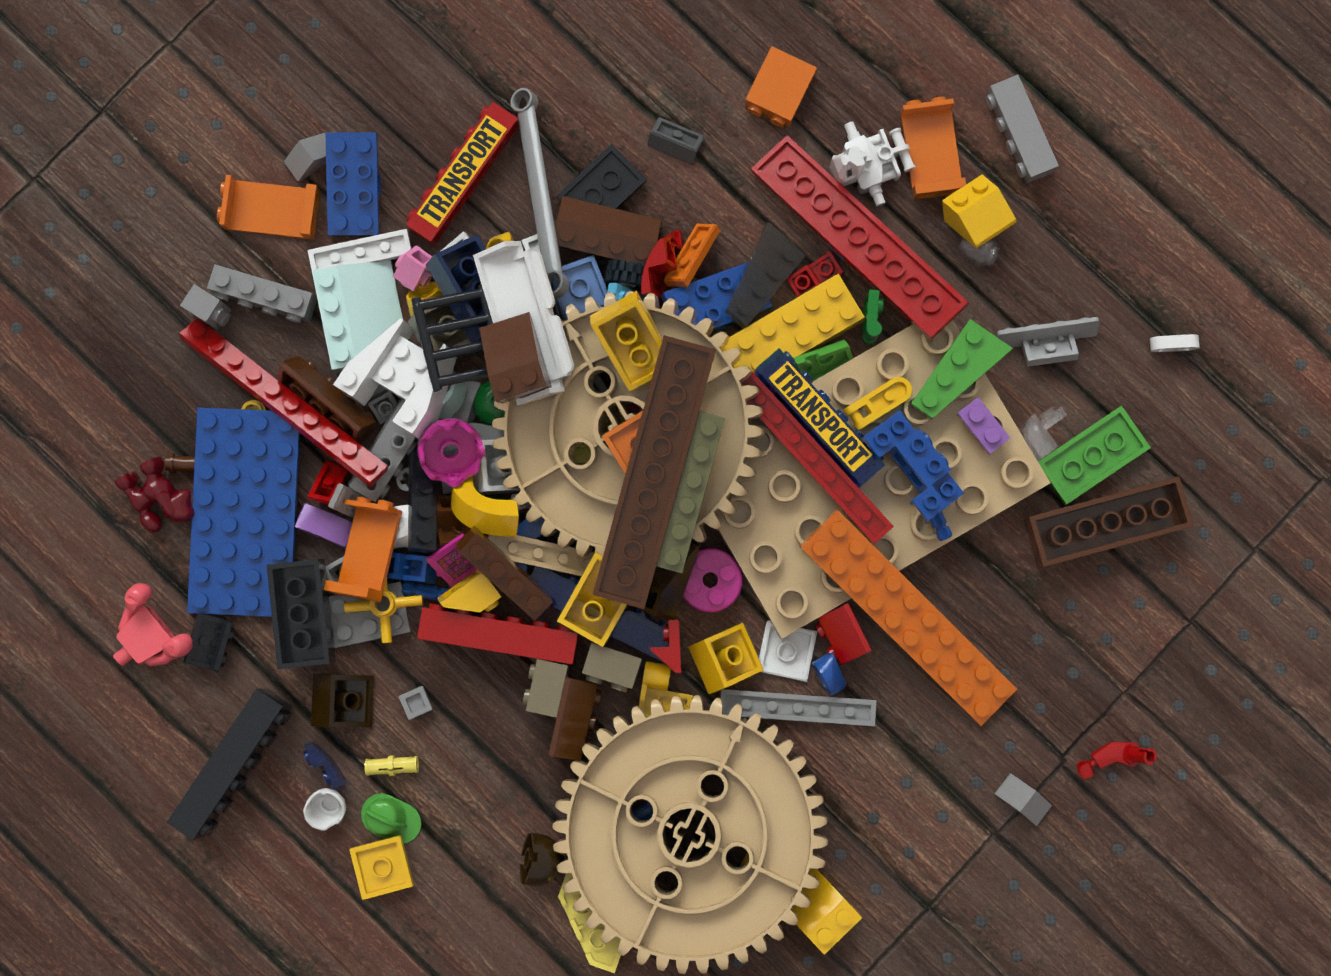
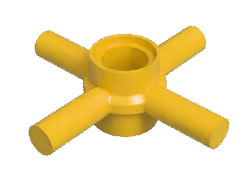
[344,578,423,643]

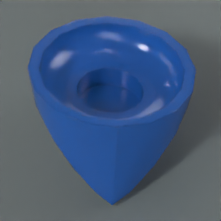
[812,653,846,696]

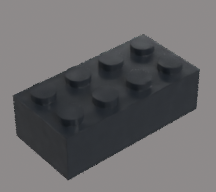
[266,559,336,669]

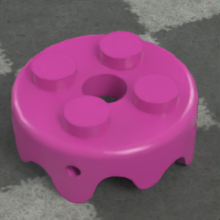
[417,418,485,487]
[683,548,742,613]

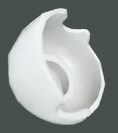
[303,788,347,831]

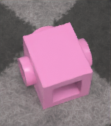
[393,245,432,291]

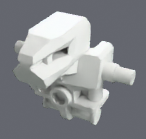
[829,121,916,207]

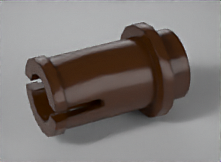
[165,453,195,474]

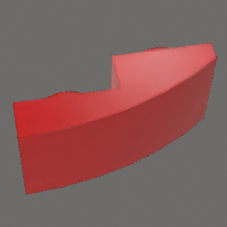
[786,251,845,297]

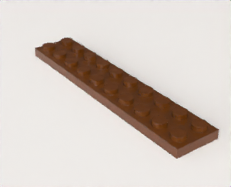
[592,335,716,609]

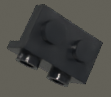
[183,613,234,672]

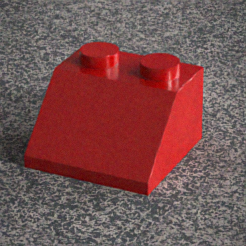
[815,603,872,665]

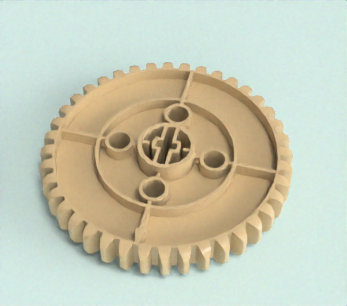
[492,291,764,557]
[552,695,828,974]

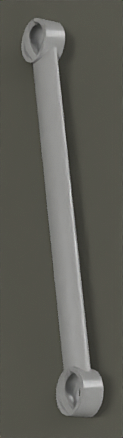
[511,88,569,298]

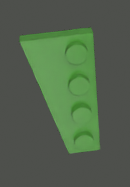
[753,339,853,386]

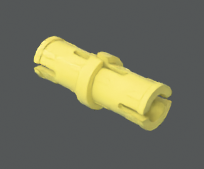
[365,755,419,776]

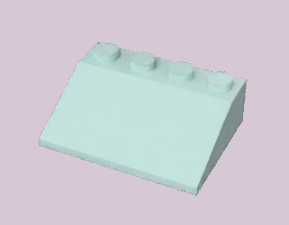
[312,260,403,374]

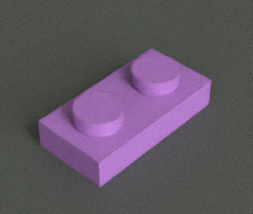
[957,397,1010,455]

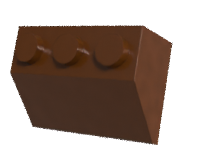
[548,677,602,761]

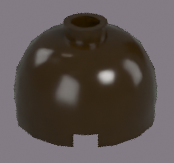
[520,833,564,886]

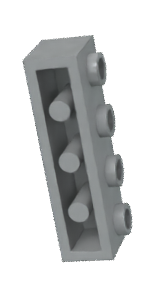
[207,264,317,323]
[348,398,417,502]

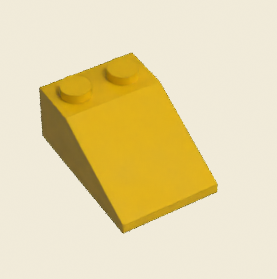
[590,291,663,392]
[557,552,627,647]
[792,868,862,955]

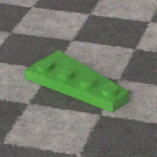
[910,319,1013,419]

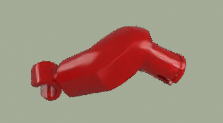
[1077,742,1157,779]

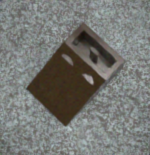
[636,543,700,620]

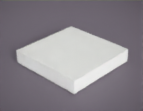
[759,621,817,682]

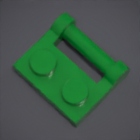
[862,290,883,345]

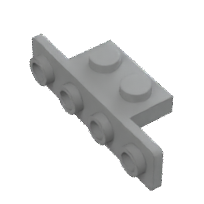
[997,317,1100,367]

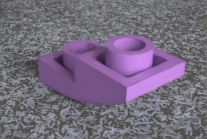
[294,503,352,548]

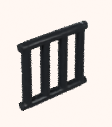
[411,284,493,392]

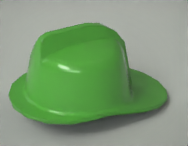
[361,793,421,843]

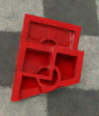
[641,229,683,306]

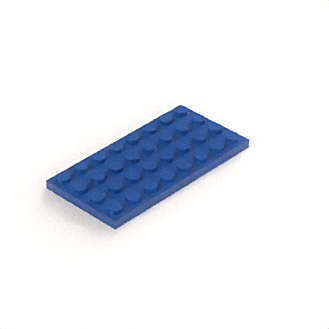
[187,407,301,617]

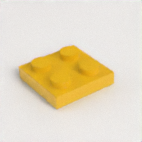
[349,835,414,900]

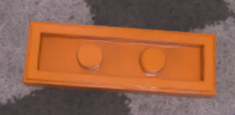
[663,223,720,287]

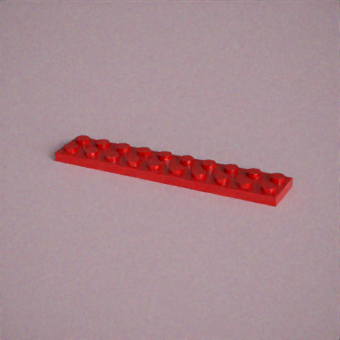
[751,135,968,340]

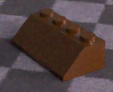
[555,196,661,265]
[278,356,376,444]

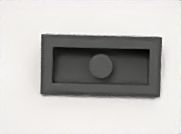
[647,117,705,164]

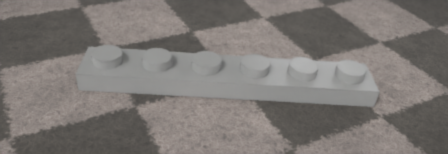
[720,689,877,726]

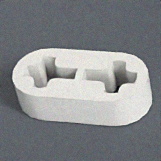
[1150,334,1200,352]

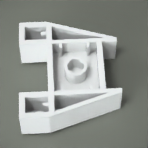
[333,318,457,439]

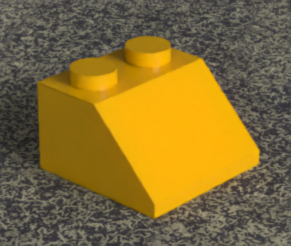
[942,174,1016,249]
[437,570,501,612]
[688,623,764,694]

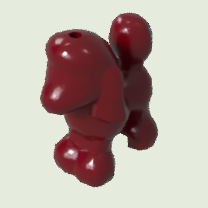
[114,456,195,533]

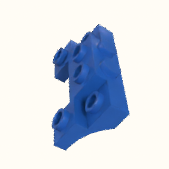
[861,410,964,523]

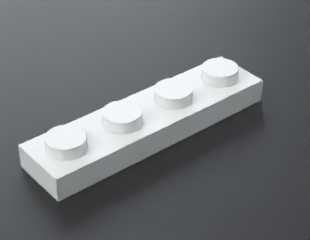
[308,229,412,271]

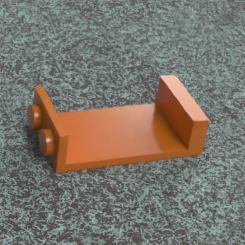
[900,96,966,200]
[217,175,321,240]
[323,497,402,603]

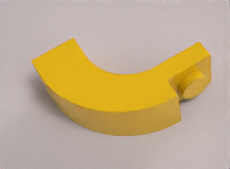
[451,476,519,537]

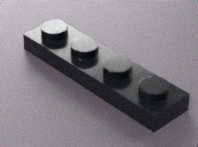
[408,450,437,554]

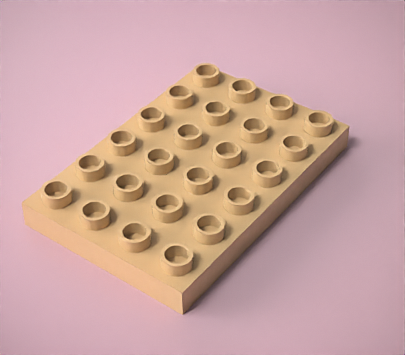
[717,320,1050,639]

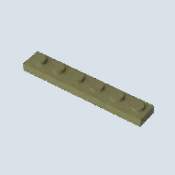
[656,411,725,573]

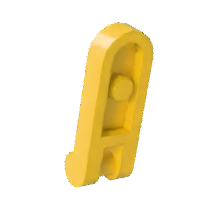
[843,377,912,432]

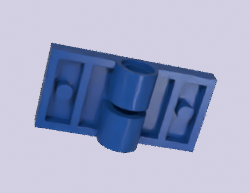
[325,132,381,235]
[661,261,773,332]

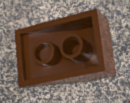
[479,312,552,404]

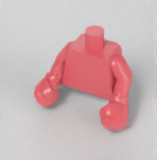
[113,583,193,667]

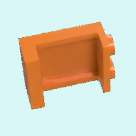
[745,46,817,127]

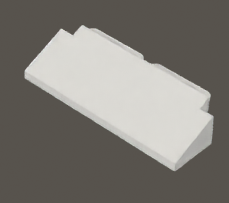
[473,241,574,406]

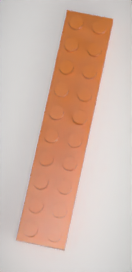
[799,509,1017,726]

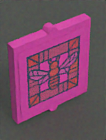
[426,533,478,587]

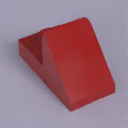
[307,461,350,504]
[649,620,681,673]

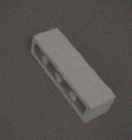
[985,75,1059,184]

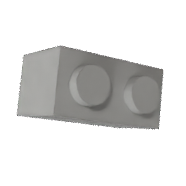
[180,284,231,331]

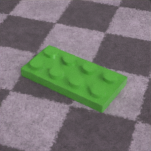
[1038,406,1151,505]

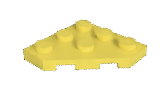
[558,873,621,974]

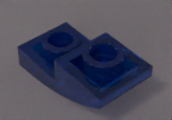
[303,742,347,789]

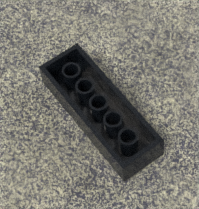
[166,688,293,840]

